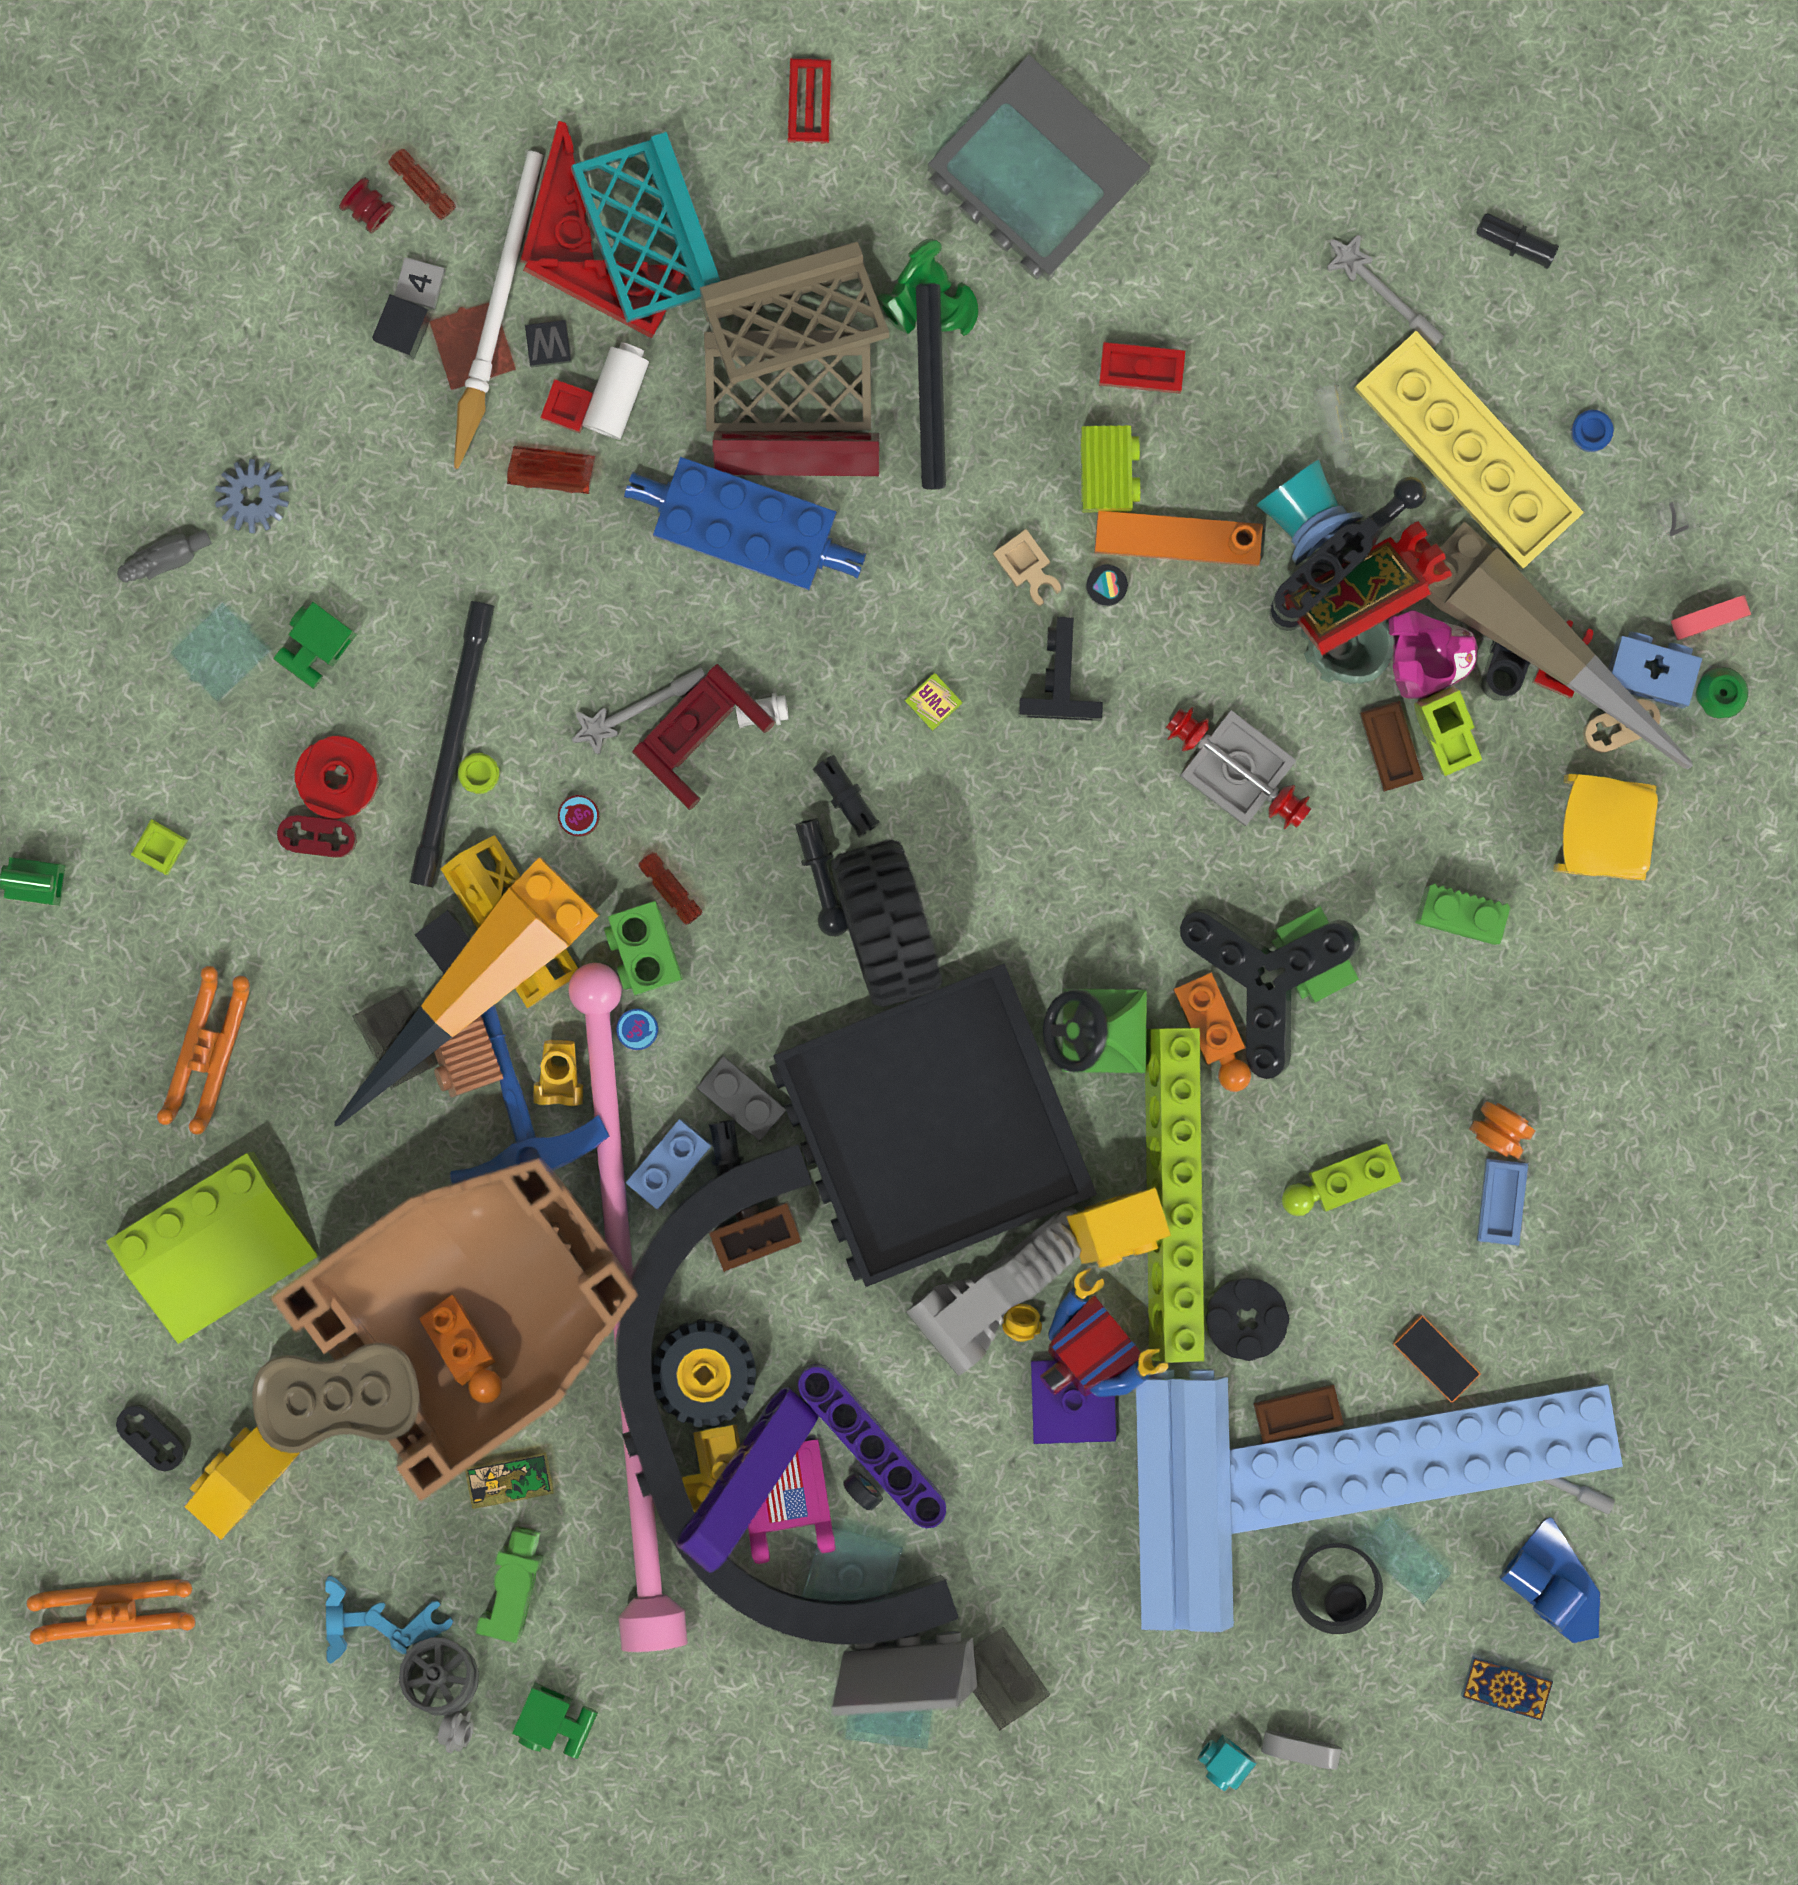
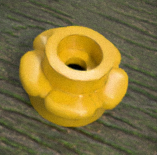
[1002,1304,1042,1342]

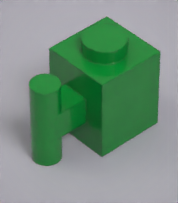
[273,602,357,689]
[0,857,66,906]
[512,1682,598,1759]

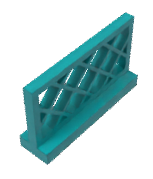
[571,132,721,323]

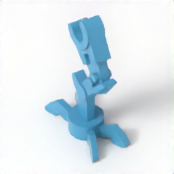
[325,1576,453,1663]

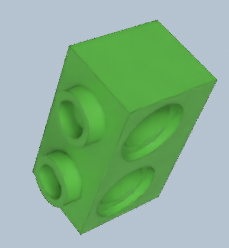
[604,901,683,996]

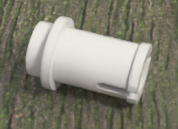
[736,692,789,728]

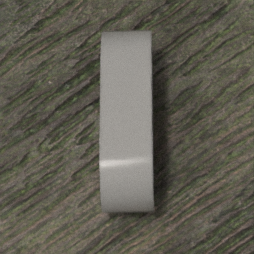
[1261,1730,1342,1770]

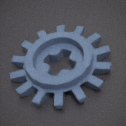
[215,459,289,533]

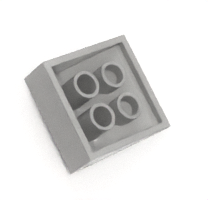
[832,1631,977,1716]

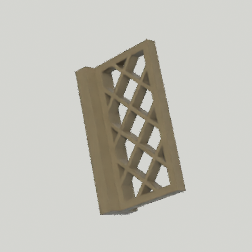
[700,241,889,384]
[704,330,871,432]

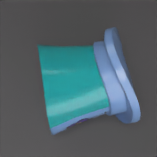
[1256,460,1363,566]

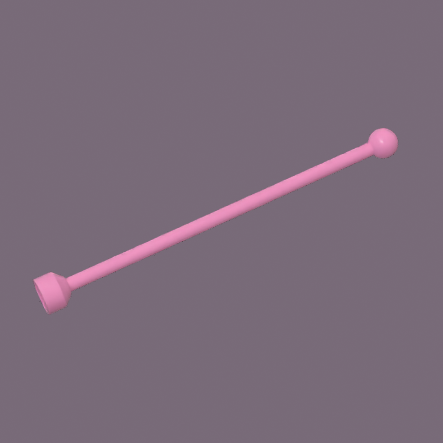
[568,963,688,1652]

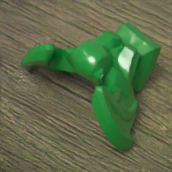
[876,239,979,336]

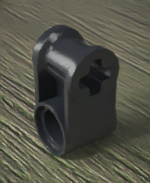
[1481,640,1531,701]

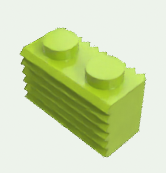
[1080,425,1141,513]

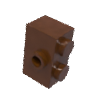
[709,1201,803,1272]

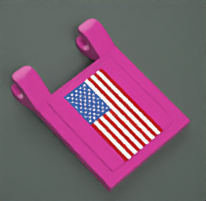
[748,1439,836,1564]

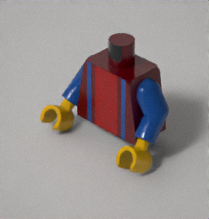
[1040,1268,1168,1397]

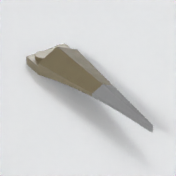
[1427,522,1693,769]

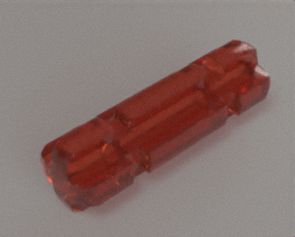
[388,149,456,220]
[638,852,702,925]

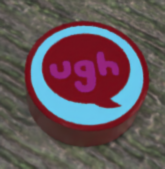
[558,795,600,837]

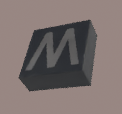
[525,320,572,368]

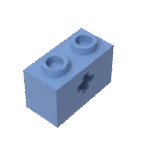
[1608,632,1702,709]
[626,1118,713,1210]

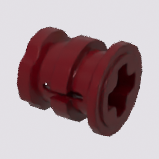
[339,177,395,234]

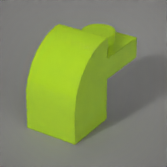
[1414,686,1482,776]

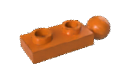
[1174,972,1251,1092]
[419,1295,502,1403]

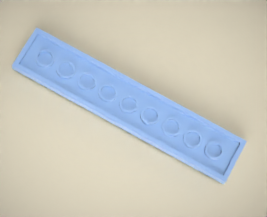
[1230,1384,1623,1534]

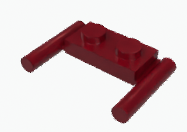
[632,664,776,810]

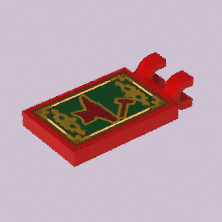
[1284,521,1452,655]

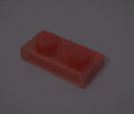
[507,446,595,494]

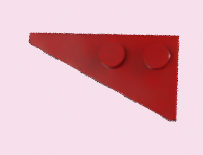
[520,121,594,264]
[523,258,684,339]

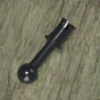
[795,818,848,937]

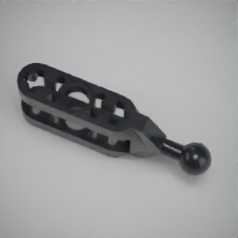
[1270,476,1427,631]

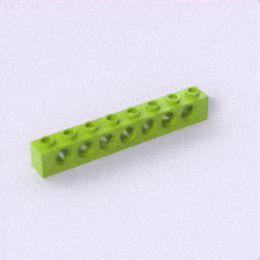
[1145,1028,1204,1363]

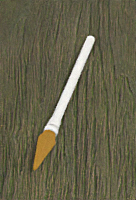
[454,151,544,469]

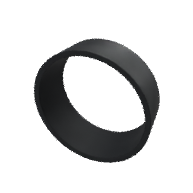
[1292,1543,1383,1634]

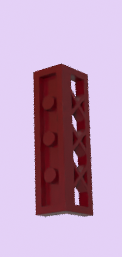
[713,431,880,476]

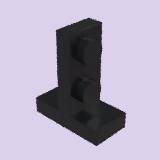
[1018,617,1103,721]

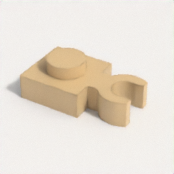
[993,529,1061,607]

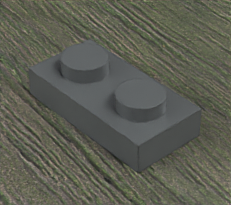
[697,1056,786,1141]

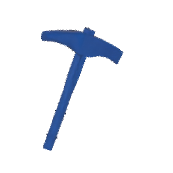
[450,1004,610,1184]

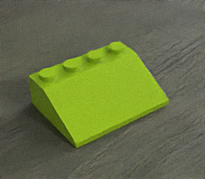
[106,1151,319,1344]

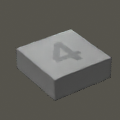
[394,258,446,310]

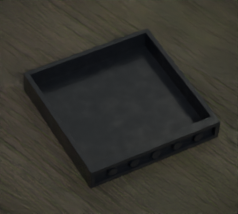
[769,963,1097,1287]

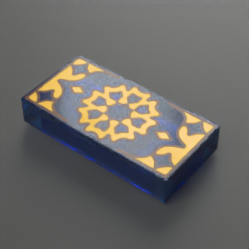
[1461,1656,1553,1721]

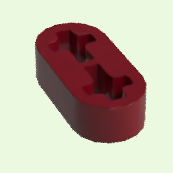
[277,815,357,858]

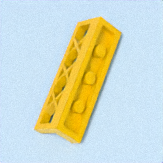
[440,835,578,1008]

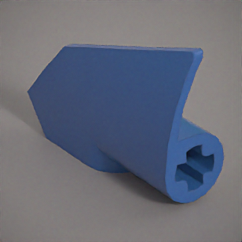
[1500,1517,1600,1643]

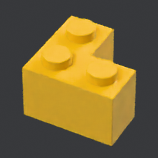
[1066,1188,1171,1268]
[184,1427,300,1540]

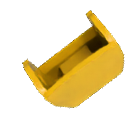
[1553,774,1658,881]

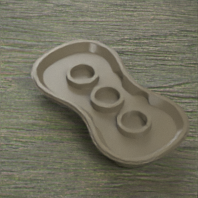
[252,1343,419,1453]

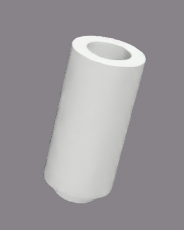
[582,342,649,440]

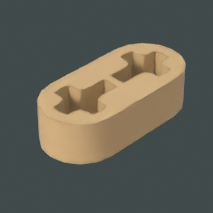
[1583,699,1661,753]

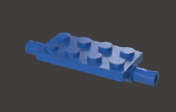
[624,457,866,591]

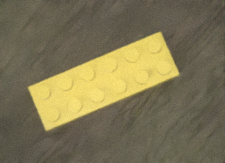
[1354,331,1584,570]

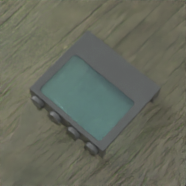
[928,55,1151,282]

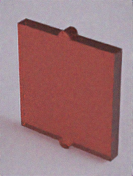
[429,302,516,390]

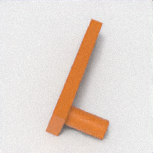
[1094,511,1263,566]

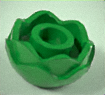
[1696,667,1748,719]

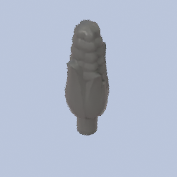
[117,529,212,583]

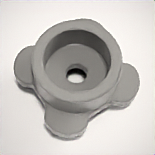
[438,1711,473,1753]

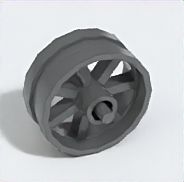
[399,1637,479,1716]

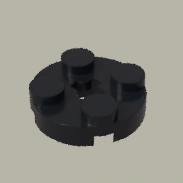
[1206,1277,1290,1361]

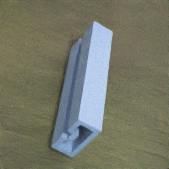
[1136,1369,1234,1632]

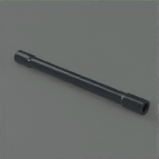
[409,601,495,888]

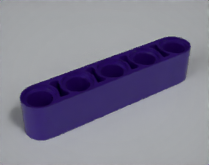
[798,1364,946,1529]
[677,1387,819,1572]

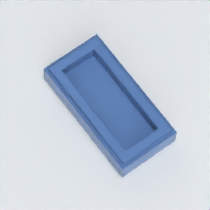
[1477,1159,1528,1246]

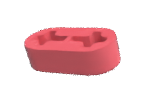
[1671,595,1751,641]

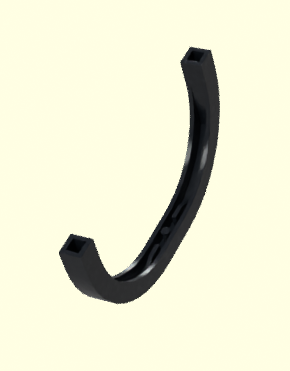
[616,1144,959,1645]

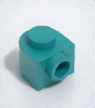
[1197,1734,1257,1791]

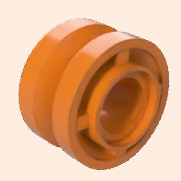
[1469,1101,1536,1159]

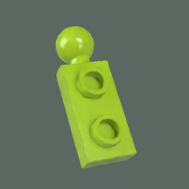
[1282,1143,1402,1216]

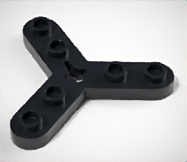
[1180,909,1360,1079]

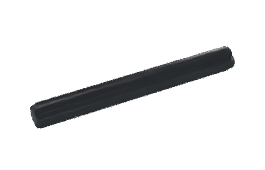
[916,283,946,490]

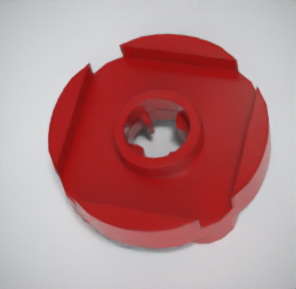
[294,736,379,819]

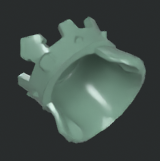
[1301,619,1395,685]

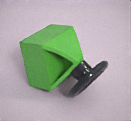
[1043,989,1147,1073]

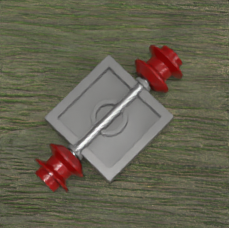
[1165,707,1311,830]

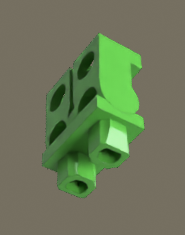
[475,1526,544,1643]

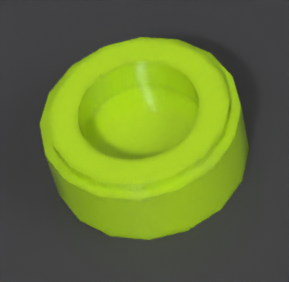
[458,753,500,794]

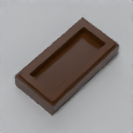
[1359,701,1424,792]
[1253,1384,1344,1444]

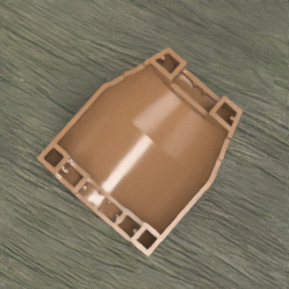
[271,1158,638,1501]

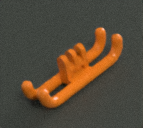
[157,966,250,1135]
[26,1579,196,1645]

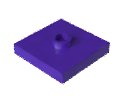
[1031,1360,1116,1444]

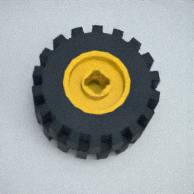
[652,1319,756,1427]

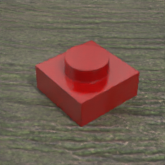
[540,379,593,434]

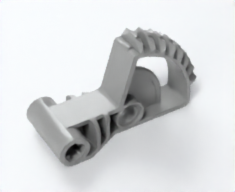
[906,1208,1081,1376]

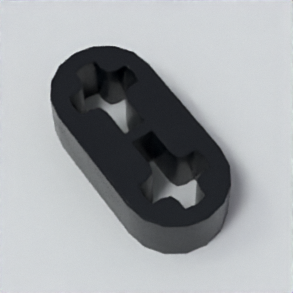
[116,1405,186,1472]

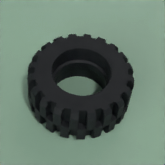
[831,839,942,1007]

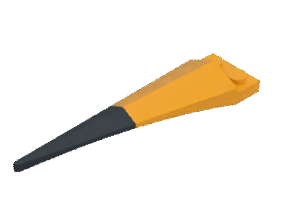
[334,857,600,1126]

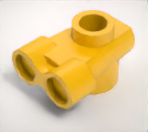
[533,1040,583,1106]

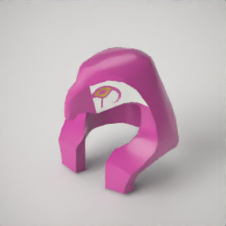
[1389,610,1478,699]

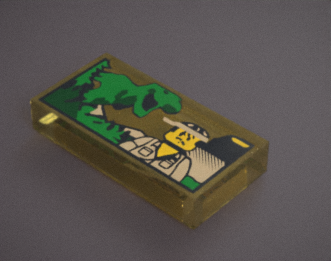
[465,1452,555,1509]

